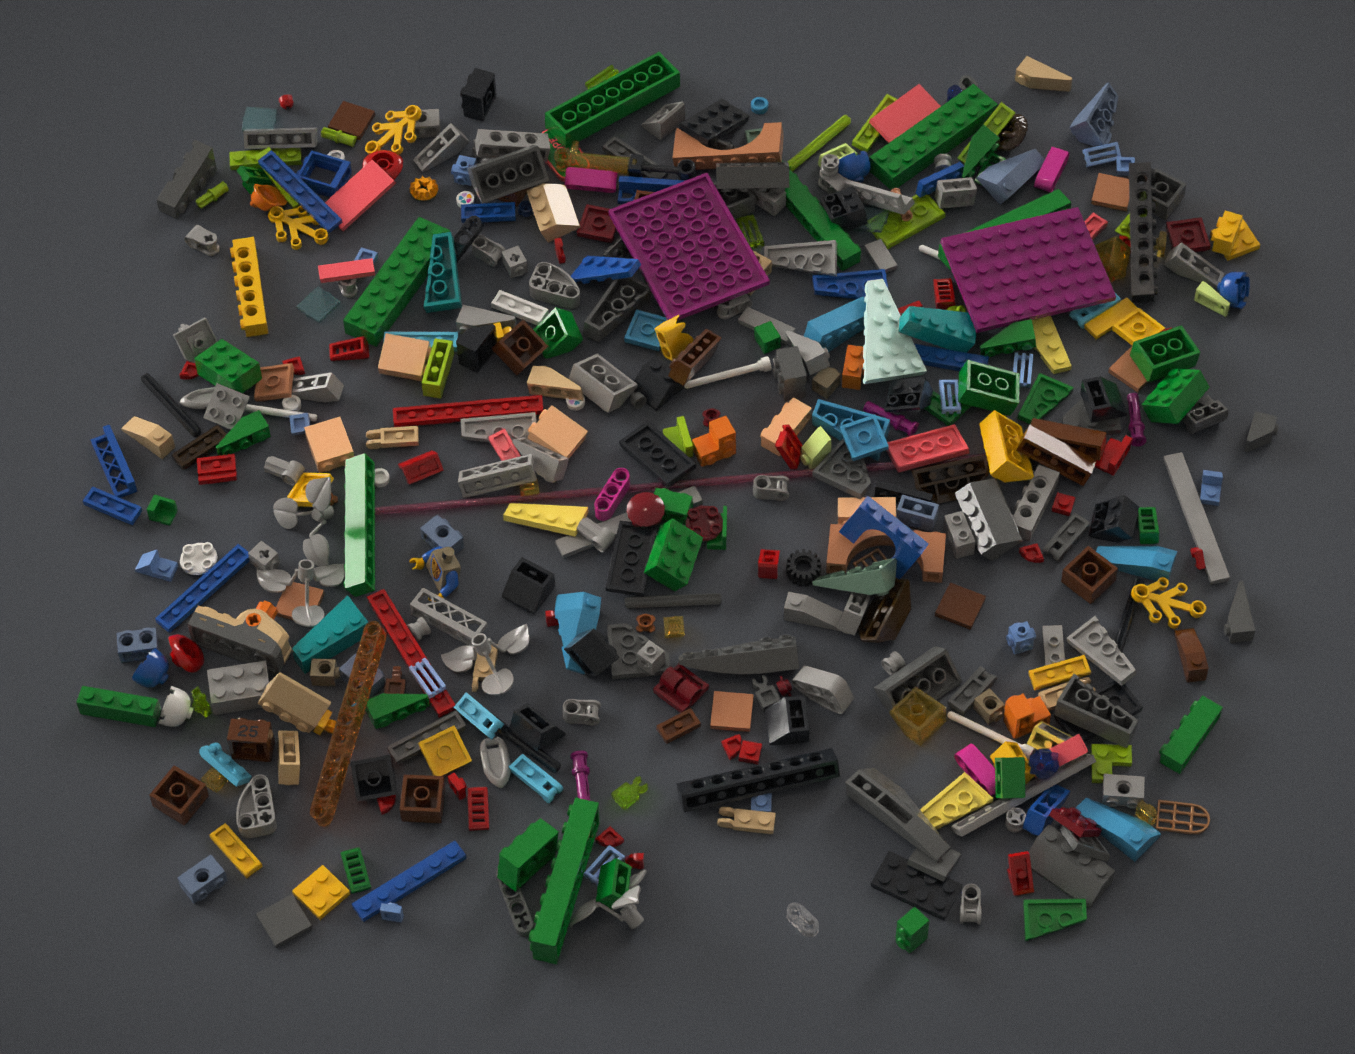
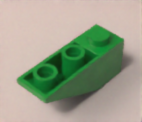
[962,124,1000,178]
[980,319,1036,357]
[216,410,271,456]
[364,693,430,729]

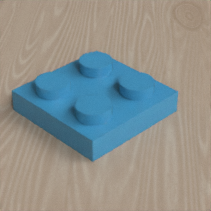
[624,309,667,351]
[840,414,889,461]

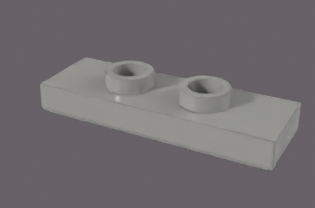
[1042,625,1065,666]

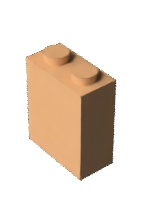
[378,333,432,381]
[527,405,588,458]
[304,417,354,473]

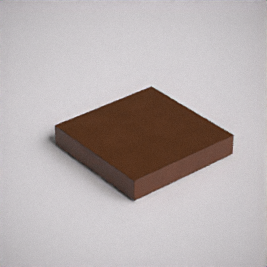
[328,101,375,140]
[935,582,986,630]

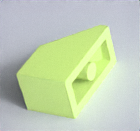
[800,426,831,470]

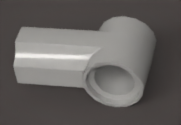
[264,456,305,486]
[576,517,616,553]

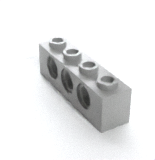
[243,127,318,149]
[475,129,550,161]
[1012,465,1060,541]

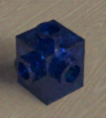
[1028,748,1059,779]

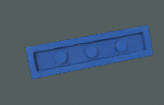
[618,176,686,204]
[91,424,138,498]

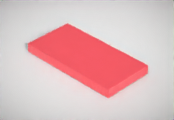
[869,84,941,143]
[325,160,396,231]
[886,424,969,473]

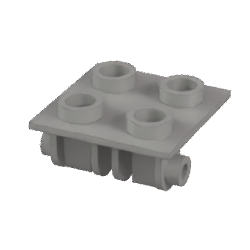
[203,383,250,429]

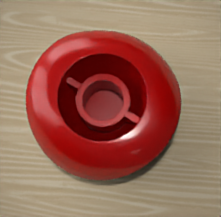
[362,150,403,180]
[168,634,205,673]

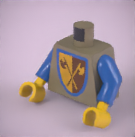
[409,546,461,602]

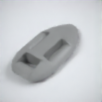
[179,387,215,409]
[480,737,511,788]

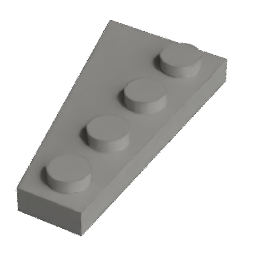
[764,240,837,277]
[460,412,536,443]
[1067,616,1136,686]

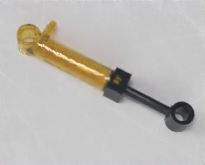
[554,140,696,180]

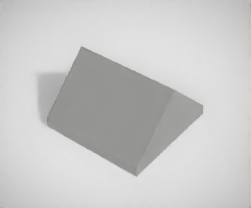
[641,101,685,140]

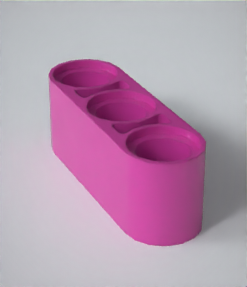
[1034,146,1070,193]
[564,167,618,193]
[594,468,630,521]
[954,743,996,796]

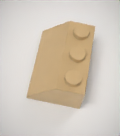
[527,183,580,243]
[257,672,331,733]

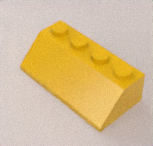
[979,410,1034,483]

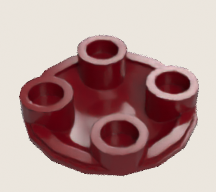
[626,492,665,527]
[686,505,723,541]

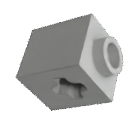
[502,246,528,278]
[248,541,280,570]
[637,640,665,676]

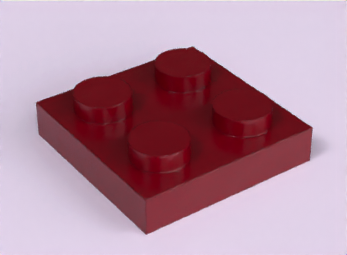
[577,204,617,243]
[1165,217,1210,252]
[1049,807,1102,837]

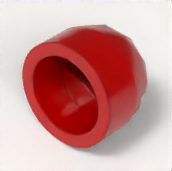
[279,94,294,110]

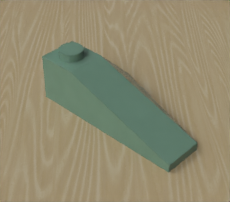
[812,558,897,596]

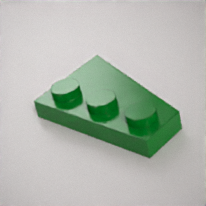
[1023,899,1087,942]

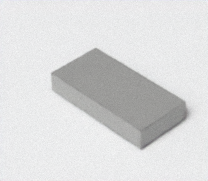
[864,239,897,273]

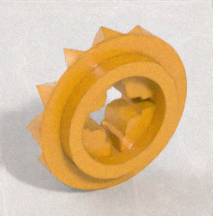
[409,176,438,201]

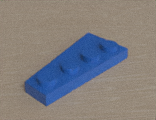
[571,256,641,284]
[812,269,889,299]

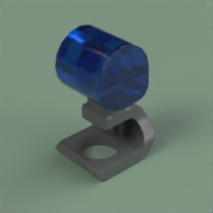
[947,75,978,102]

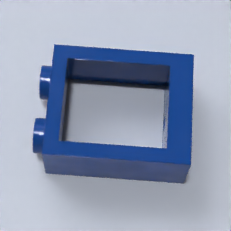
[296,150,352,197]

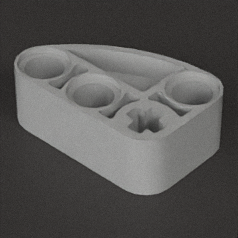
[529,262,581,309]
[792,666,854,714]
[236,775,277,839]

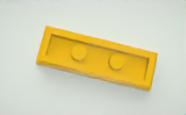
[1084,297,1137,340]
[1028,655,1091,691]
[209,823,263,879]

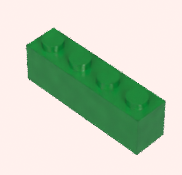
[76,686,162,727]
[1159,695,1223,774]

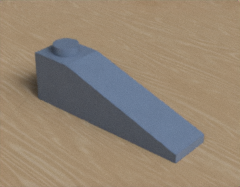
[1069,82,1118,150]
[976,149,1045,204]

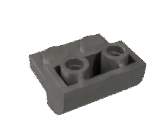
[1182,395,1228,434]

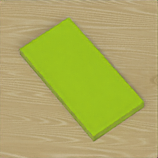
[866,194,946,249]

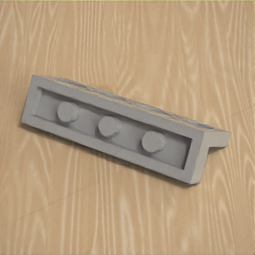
[844,179,915,215]
[458,454,537,498]
[410,588,488,646]

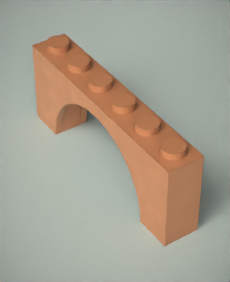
[673,122,784,170]
[826,524,946,583]

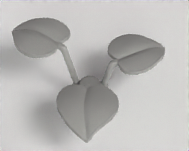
[273,477,334,566]
[257,559,345,627]
[441,624,530,696]
[570,869,647,929]

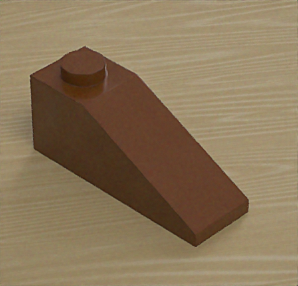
[1174,628,1209,683]

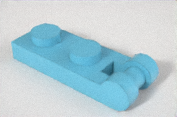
[1069,293,1121,329]
[454,692,504,740]
[199,742,252,787]
[509,754,564,803]

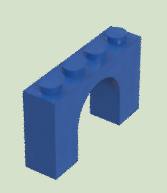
[839,496,929,579]

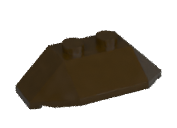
[912,454,990,504]
[858,579,911,643]

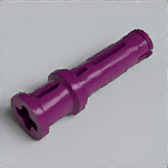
[1127,393,1147,447]
[863,401,919,437]
[570,751,590,801]

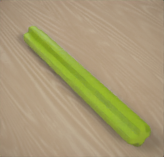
[788,115,851,171]

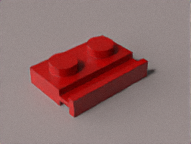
[775,424,803,469]
[197,454,237,485]

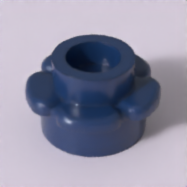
[517,200,534,217]

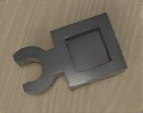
[752,675,781,711]

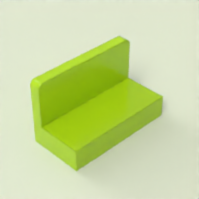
[663,416,693,457]

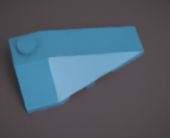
[1096,546,1178,583]
[554,592,601,674]
[1076,797,1161,862]

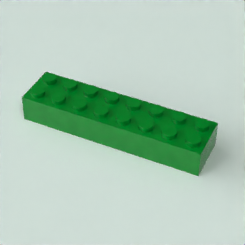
[545,52,680,148]
[869,84,998,190]
[343,217,450,347]
[529,798,600,964]

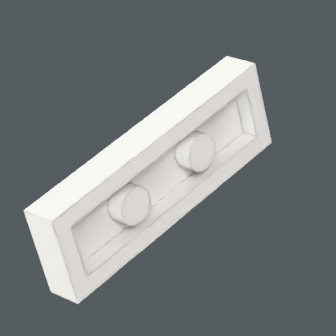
[491,290,549,325]

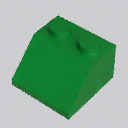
[533,307,584,359]

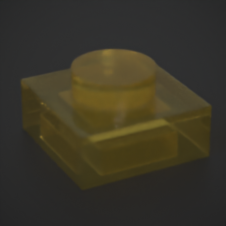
[1154,231,1167,257]
[519,479,540,496]
[663,616,685,638]
[201,766,229,793]
[1135,800,1158,826]

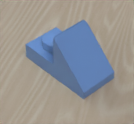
[1200,470,1223,506]
[135,550,178,582]

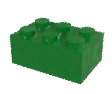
[1130,325,1201,383]
[194,339,262,393]
[958,360,1020,416]
[1141,368,1210,424]
[644,518,703,592]
[497,818,559,892]

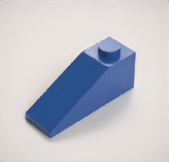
[1023,784,1070,836]

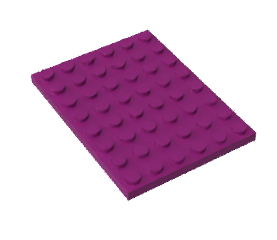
[608,173,770,321]
[940,207,1116,333]

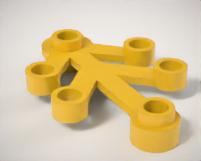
[365,105,422,155]
[268,206,329,250]
[1131,577,1206,629]

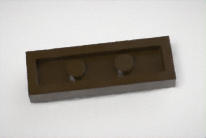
[172,425,227,471]

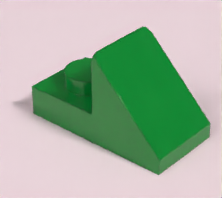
[237,166,273,195]

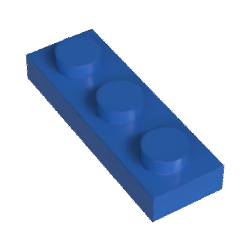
[916,162,964,198]
[461,202,516,223]
[83,486,142,525]

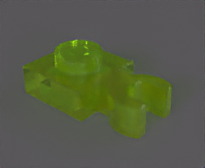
[191,686,212,718]
[611,776,648,810]

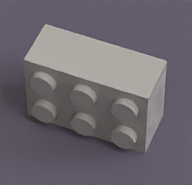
[207,660,270,715]

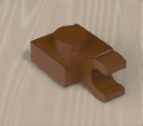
[384,666,406,694]

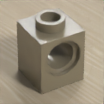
[812,367,841,399]
[310,659,340,686]
[973,688,1005,725]

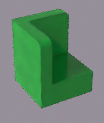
[754,321,781,354]
[146,494,178,526]

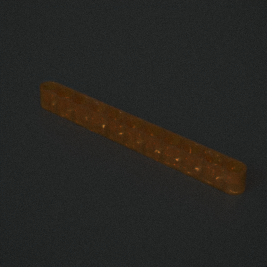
[310,621,387,827]

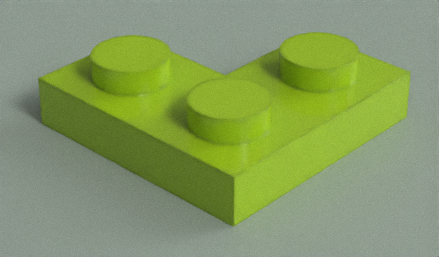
[1091,744,1132,783]

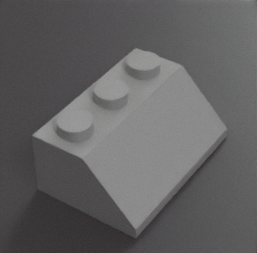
[569,354,638,413]

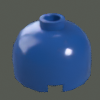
[838,151,871,183]
[1217,272,1250,309]
[132,648,169,688]

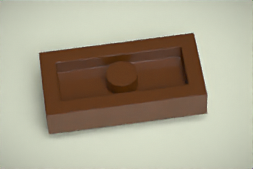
[656,708,701,744]

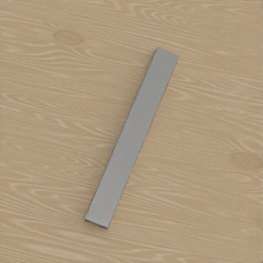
[1163,452,1230,585]
[555,486,703,559]
[951,753,1096,836]

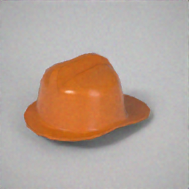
[250,184,287,211]

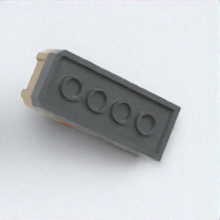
[188,600,292,674]

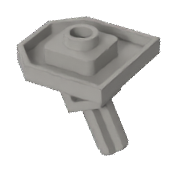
[173,317,218,362]

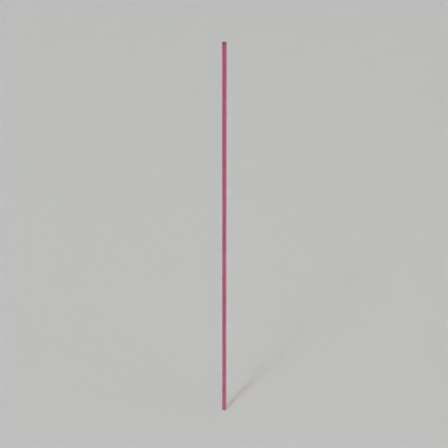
[375,453,987,515]

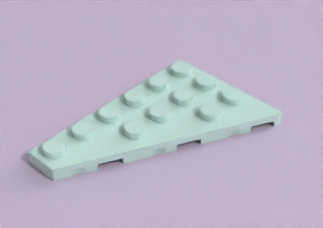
[863,279,927,384]

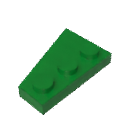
[1017,373,1074,424]

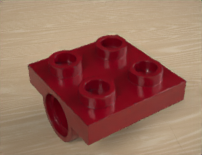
[653,663,709,713]

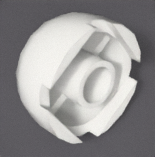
[159,686,193,727]

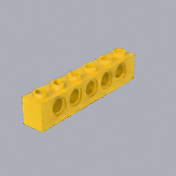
[230,237,268,337]

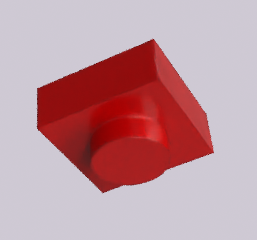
[1052,492,1076,516]
[739,740,762,765]
[448,772,467,801]

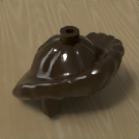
[996,114,1028,151]

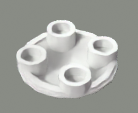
[180,542,218,575]

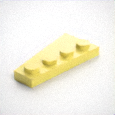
[1032,316,1072,374]
[503,503,588,537]
[920,772,993,830]

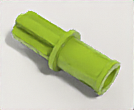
[321,127,357,147]
[195,181,229,209]

